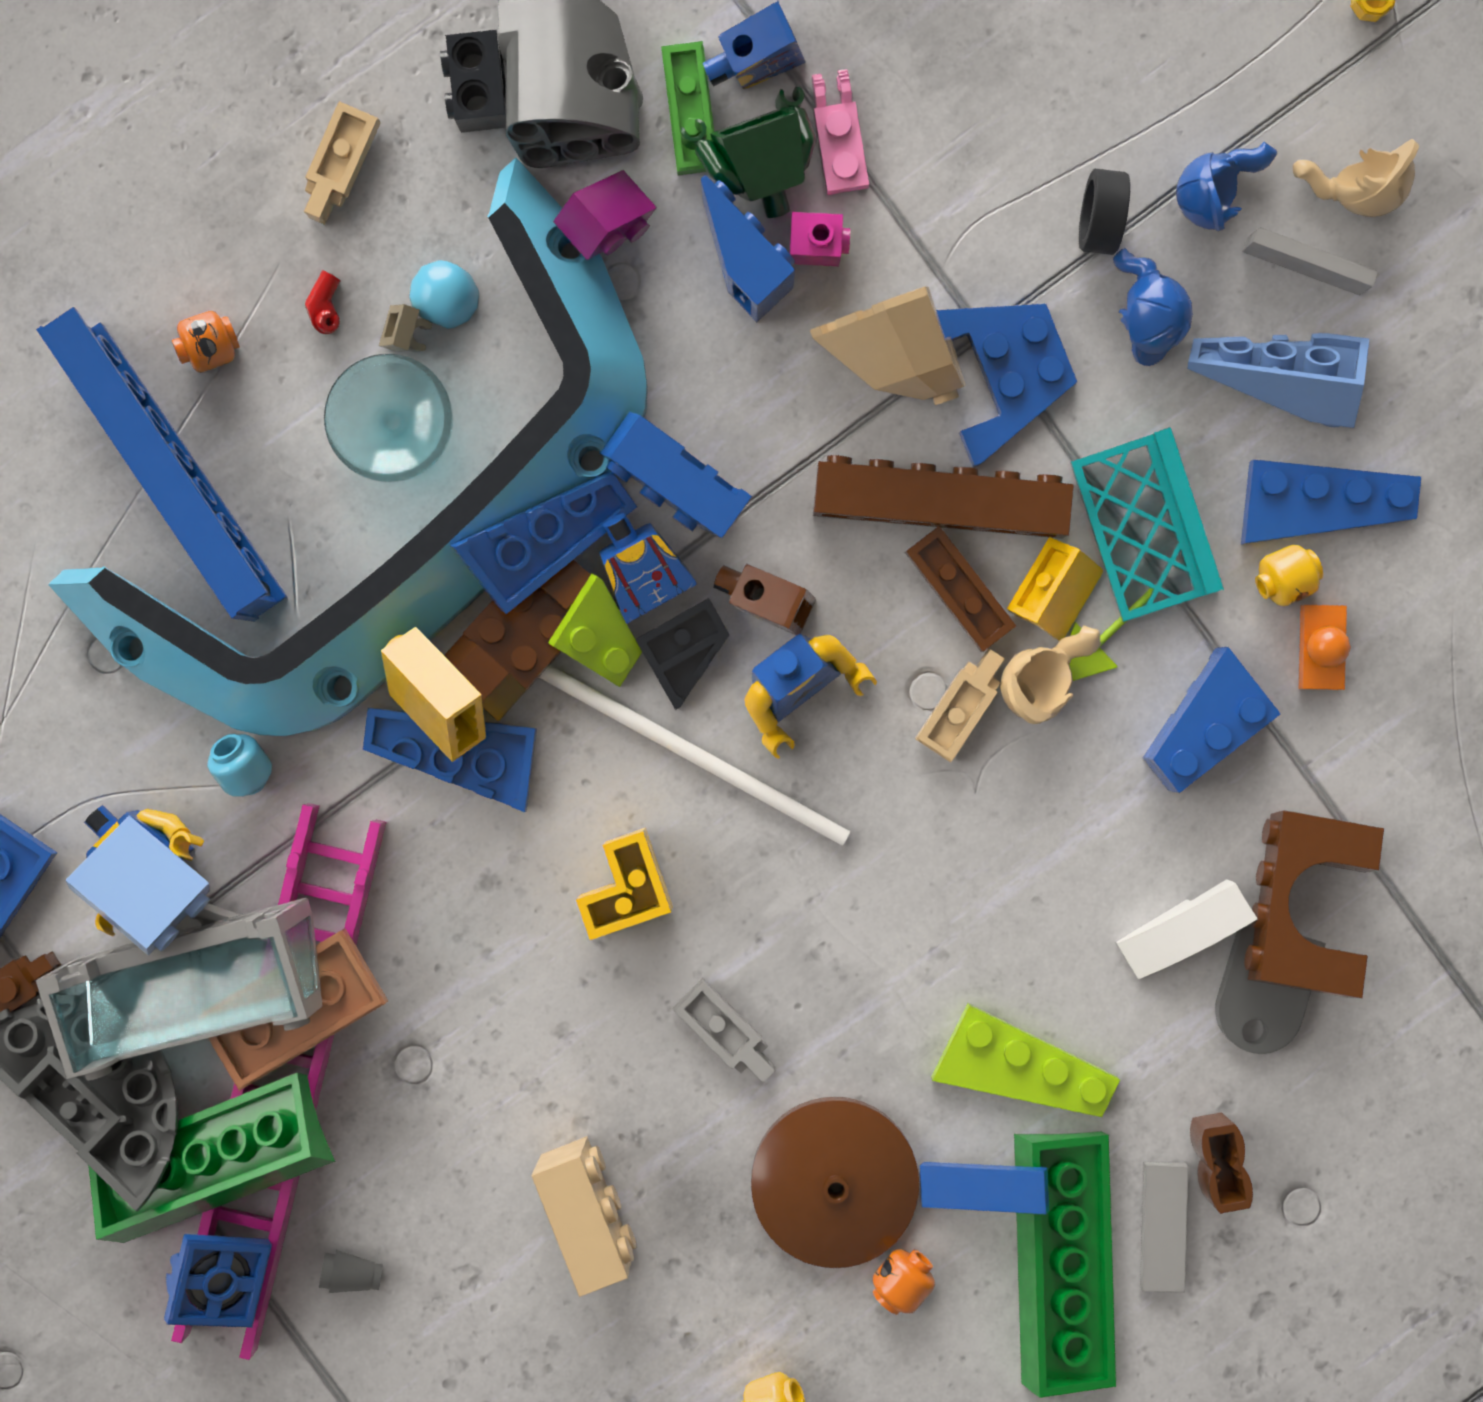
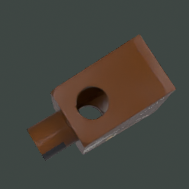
[713,564,816,635]

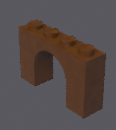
[1244,810,1384,999]

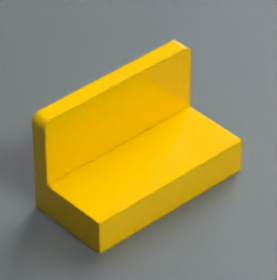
[1007,537,1103,641]

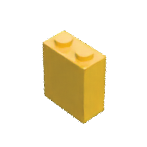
[381,627,486,762]

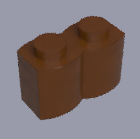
[1190,1112,1253,1214]

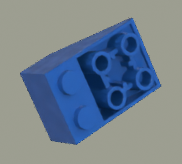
[701,174,795,323]

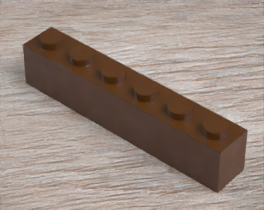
[813,455,1074,539]

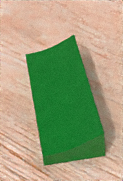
[88,1072,336,1243]
[1014,1131,1116,1398]

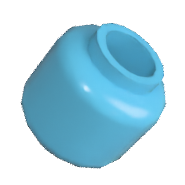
[207,734,272,797]

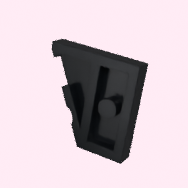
[635,598,730,710]

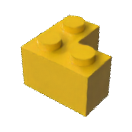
[576,828,673,940]

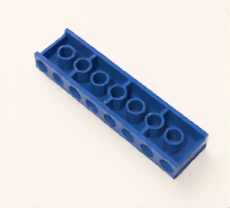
[36,307,287,622]

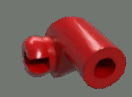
[305,270,341,334]

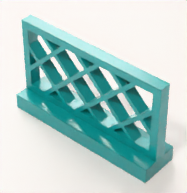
[1070,427,1224,622]

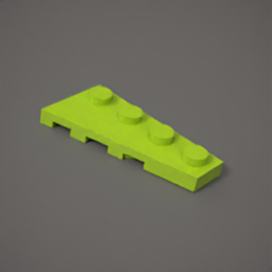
[931,1003,1120,1117]

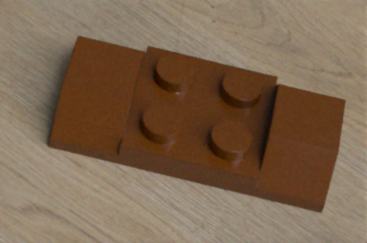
[444,559,591,722]

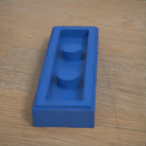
[920,1162,1049,1214]

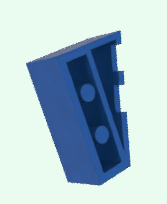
[600,412,752,538]
[1142,647,1281,793]

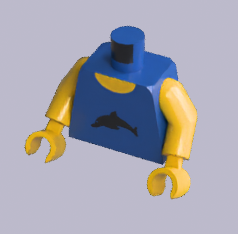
[744,633,877,759]
[84,805,204,937]

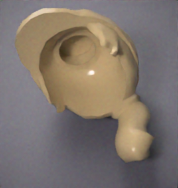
[1293,139,1419,217]
[1000,625,1101,724]

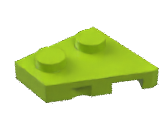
[548,574,642,687]

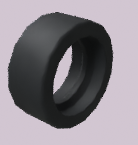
[1079,168,1131,255]

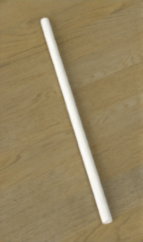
[539,665,850,846]

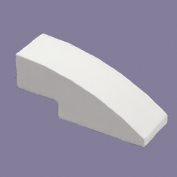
[1115,879,1257,979]

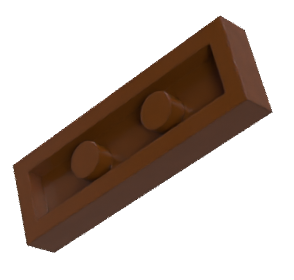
[904,526,1016,652]

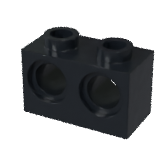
[440,30,506,133]

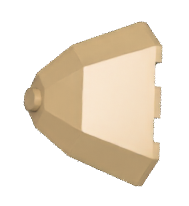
[810,286,966,405]

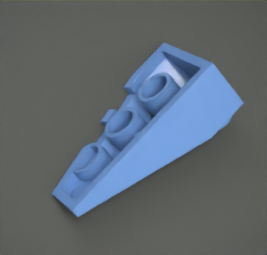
[1187,333,1369,428]

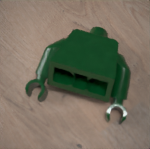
[681,87,816,218]

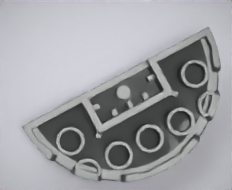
[0,997,179,1212]

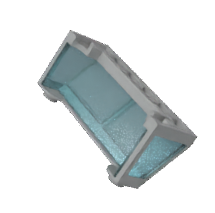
[36,897,322,1081]

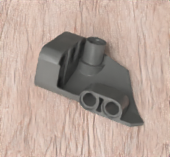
[498,0,644,168]

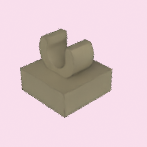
[379,304,432,351]

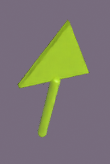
[1069,588,1153,681]

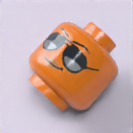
[171,310,240,373]
[872,1249,935,1315]

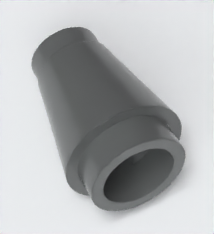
[319,1250,383,1293]

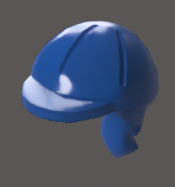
[1176,141,1277,232]
[1113,248,1193,366]

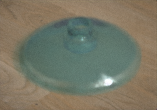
[324,354,453,483]

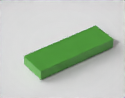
[661,41,714,176]

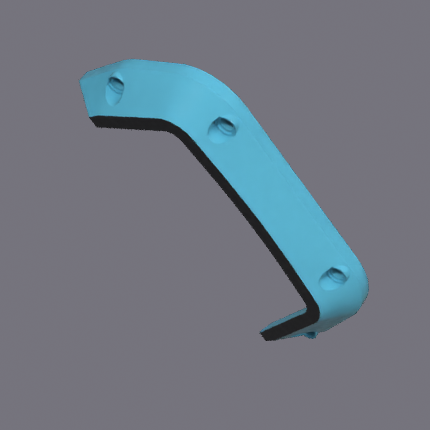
[48,158,648,736]

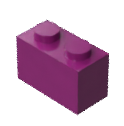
[553,170,657,260]

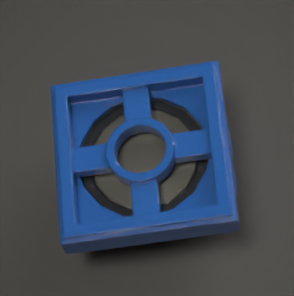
[164,1234,272,1328]

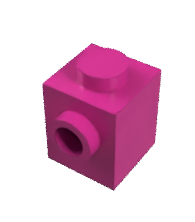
[790,212,850,267]

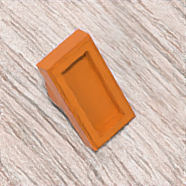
[1299,605,1351,690]

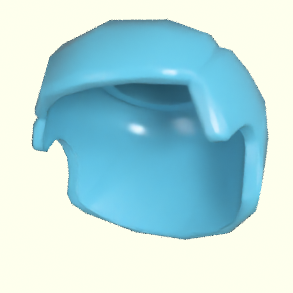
[409,260,479,329]

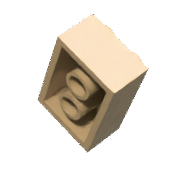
[531,1136,637,1297]

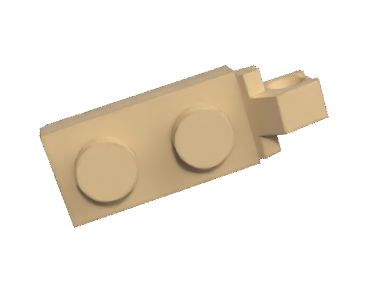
[304,101,381,225]
[915,649,1005,762]

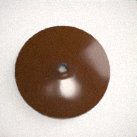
[751,1097,919,1268]

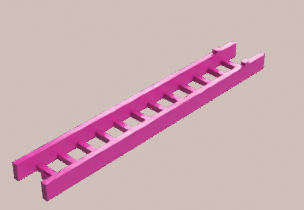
[171,803,386,1360]

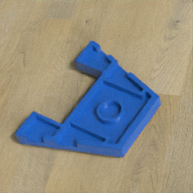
[936,304,1077,468]

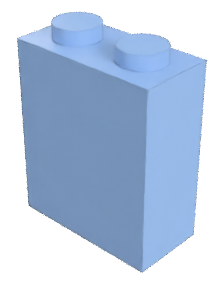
[66,816,210,956]

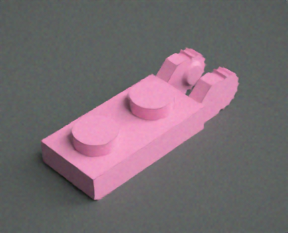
[811,69,869,195]

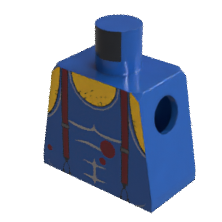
[703,1,806,89]
[599,513,697,624]

